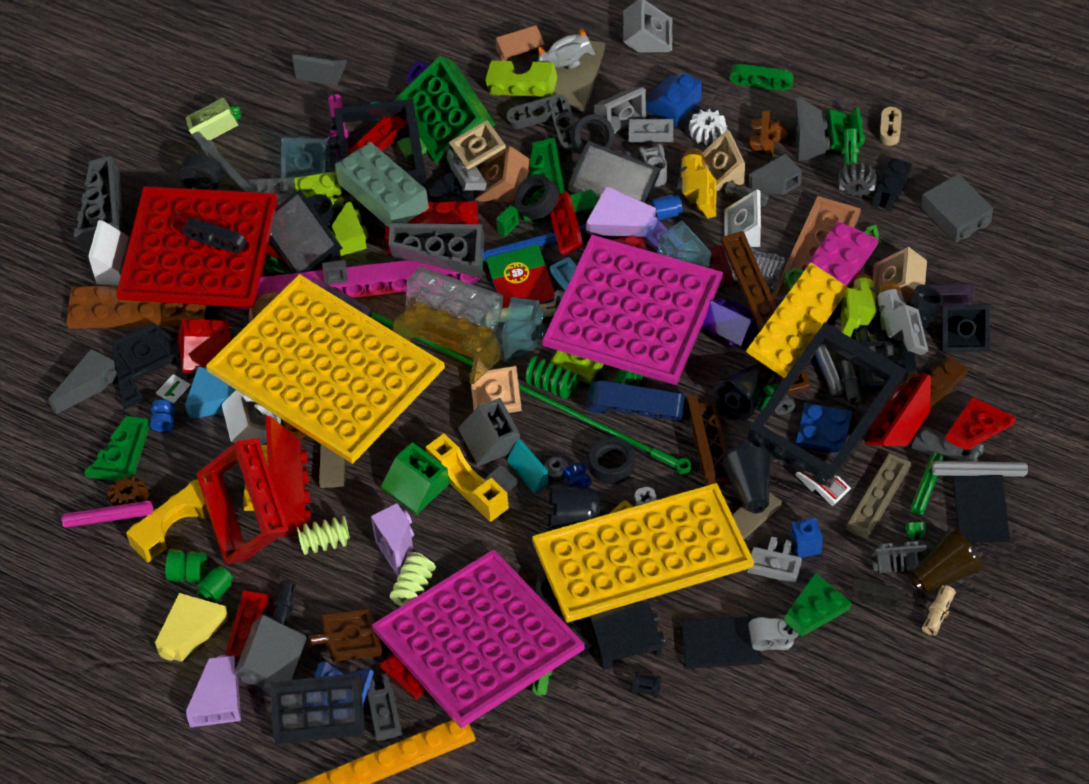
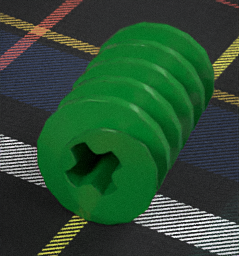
[526,356,580,399]

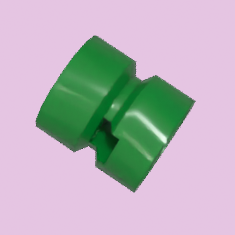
[165,549,207,583]

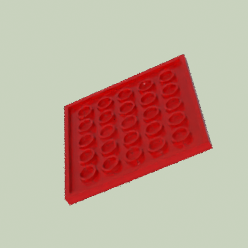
[116,187,278,308]

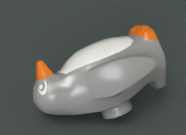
[538,29,595,69]

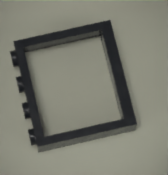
[331,99,426,196]

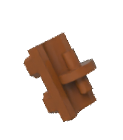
[750,110,787,156]

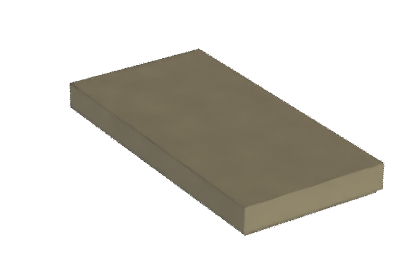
[543,36,605,112]

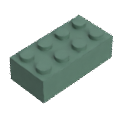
[335,142,429,228]

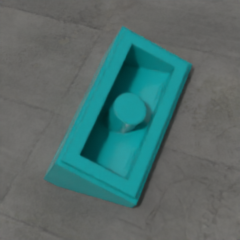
[507,439,549,493]

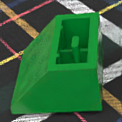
[381,442,450,515]

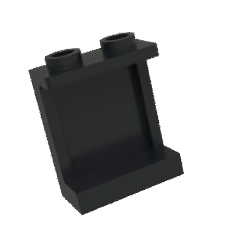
[590,602,666,670]

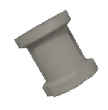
[634,487,656,506]

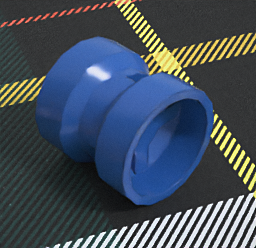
[150,400,175,432]

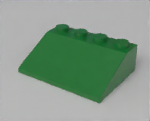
[395,55,496,163]

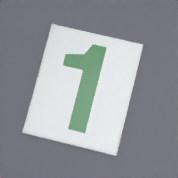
[155,374,191,403]

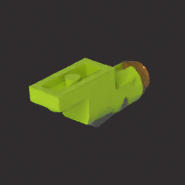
[840,274,879,337]

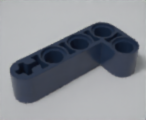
[586,381,685,421]

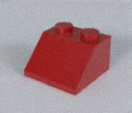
[178,319,231,373]

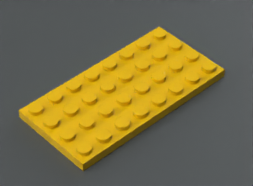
[532,483,754,623]

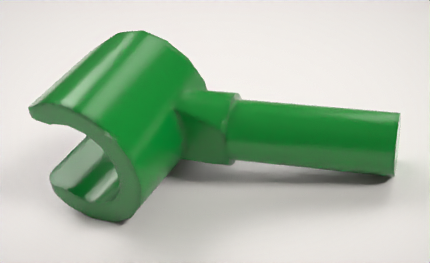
[760,383,779,410]

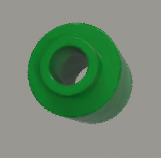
[197,566,233,603]

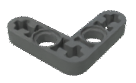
[507,94,576,153]

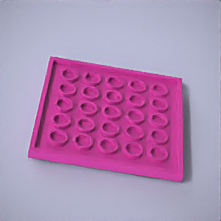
[543,235,723,385]
[372,549,584,729]

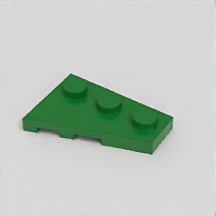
[85,416,150,481]
[784,573,852,636]

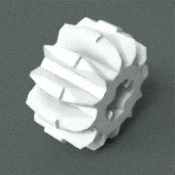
[689,108,727,147]

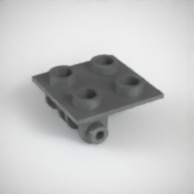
[871,541,926,574]

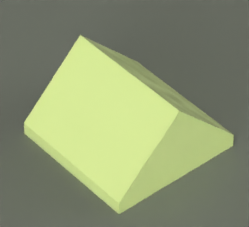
[186,97,238,145]

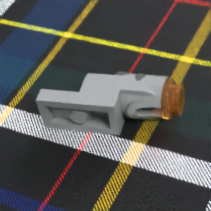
[877,282,929,355]

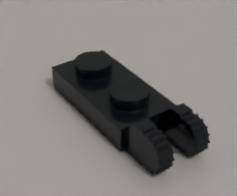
[872,157,913,212]

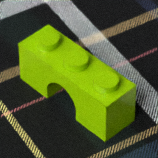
[485,61,558,97]

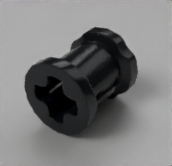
[632,671,662,698]

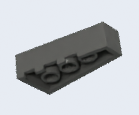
[74,156,125,251]
[389,223,485,278]

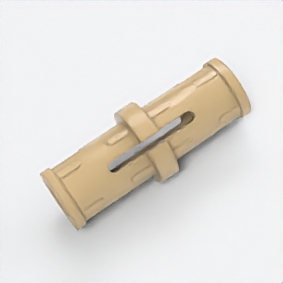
[922,585,956,636]

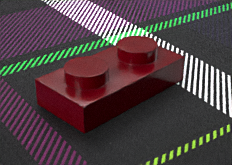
[701,245,734,288]

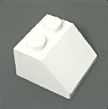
[88,220,130,286]
[222,390,282,444]

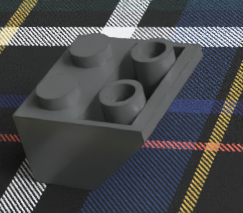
[458,398,520,467]

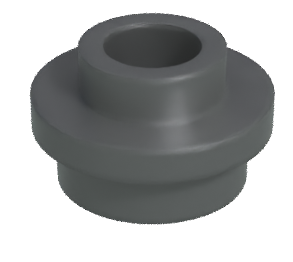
[544,457,568,480]

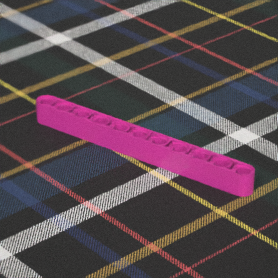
[231,260,480,311]

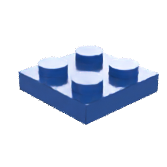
[796,403,852,454]

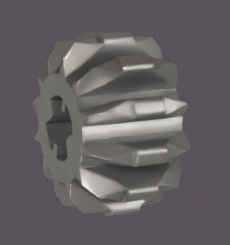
[838,161,876,198]

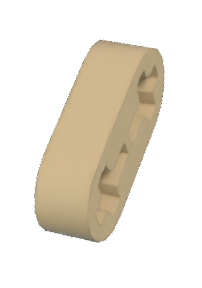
[880,107,902,146]

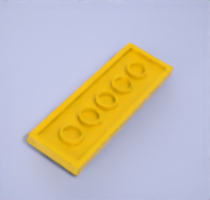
[746,263,848,378]

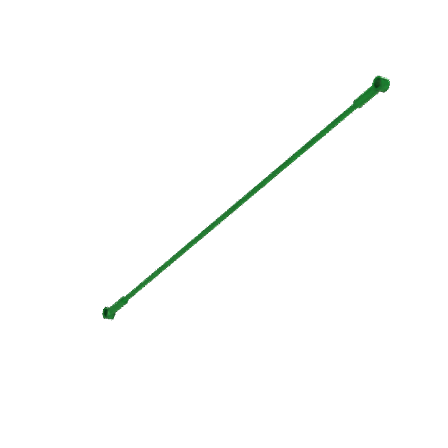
[264,257,691,476]

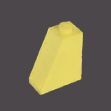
[155,593,228,662]

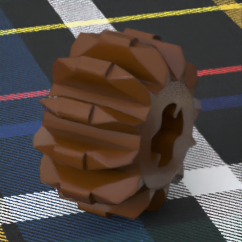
[107,475,149,506]

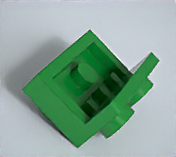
[826,107,865,152]

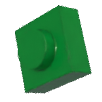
[496,205,519,238]

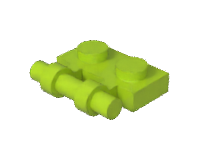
[294,172,344,213]

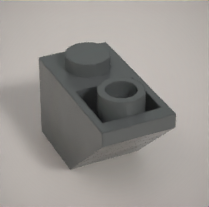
[749,154,802,195]

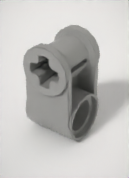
[639,144,667,186]
[748,617,799,651]

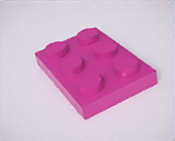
[804,221,878,287]

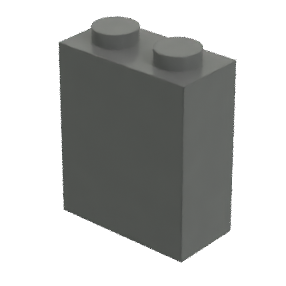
[921,174,993,243]
[234,615,307,695]

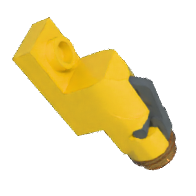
[677,149,716,218]

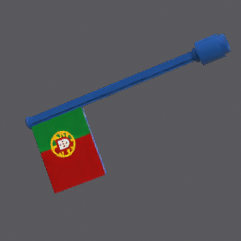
[483,194,683,308]

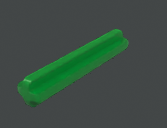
[911,453,944,516]

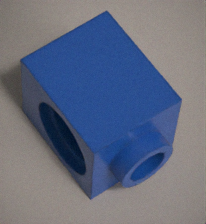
[791,518,823,558]

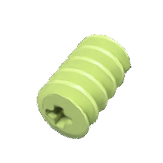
[297,515,350,555]
[390,552,436,606]

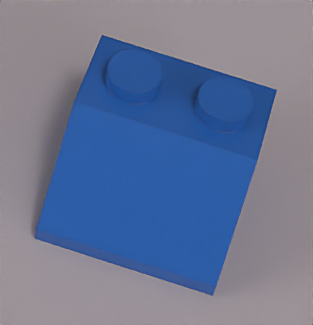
[646,72,702,126]

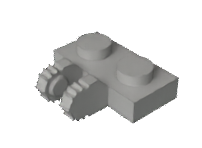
[747,537,802,583]

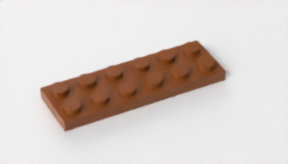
[67,286,207,329]

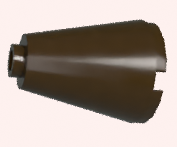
[911,528,983,593]

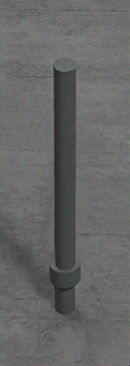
[193,131,256,192]

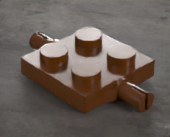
[309,609,382,662]

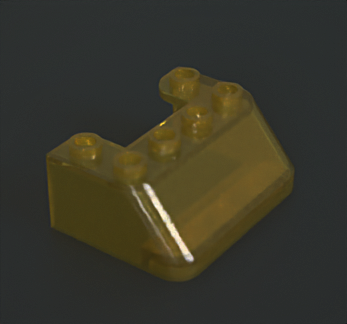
[393,303,501,384]

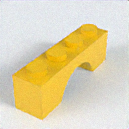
[426,434,509,522]
[126,476,210,563]

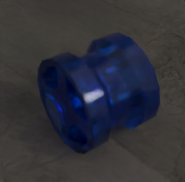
[562,463,592,487]

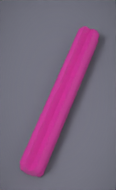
[61,501,154,528]

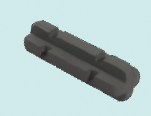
[725,182,769,206]

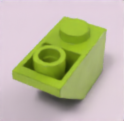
[332,202,369,256]

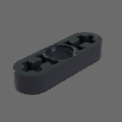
[182,218,247,254]

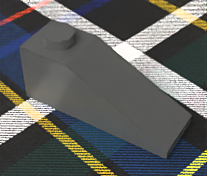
[49,349,117,414]

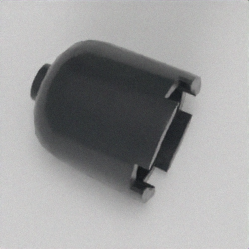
[548,485,605,531]

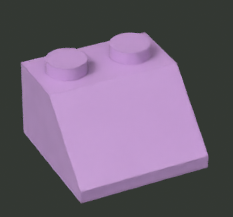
[371,503,414,576]

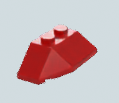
[864,374,931,446]

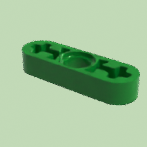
[729,64,794,91]

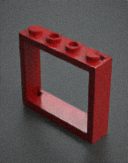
[196,438,288,565]

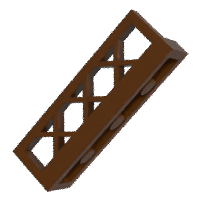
[687,395,732,486]

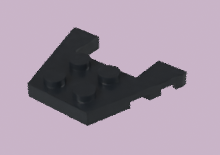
[112,322,196,410]

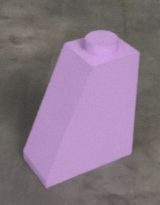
[586,186,658,237]
[186,655,241,727]

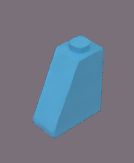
[185,367,236,419]

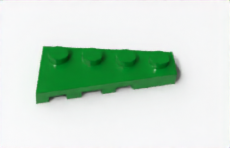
[523,138,565,221]

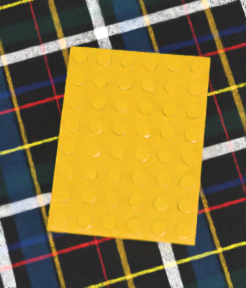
[206,274,445,464]

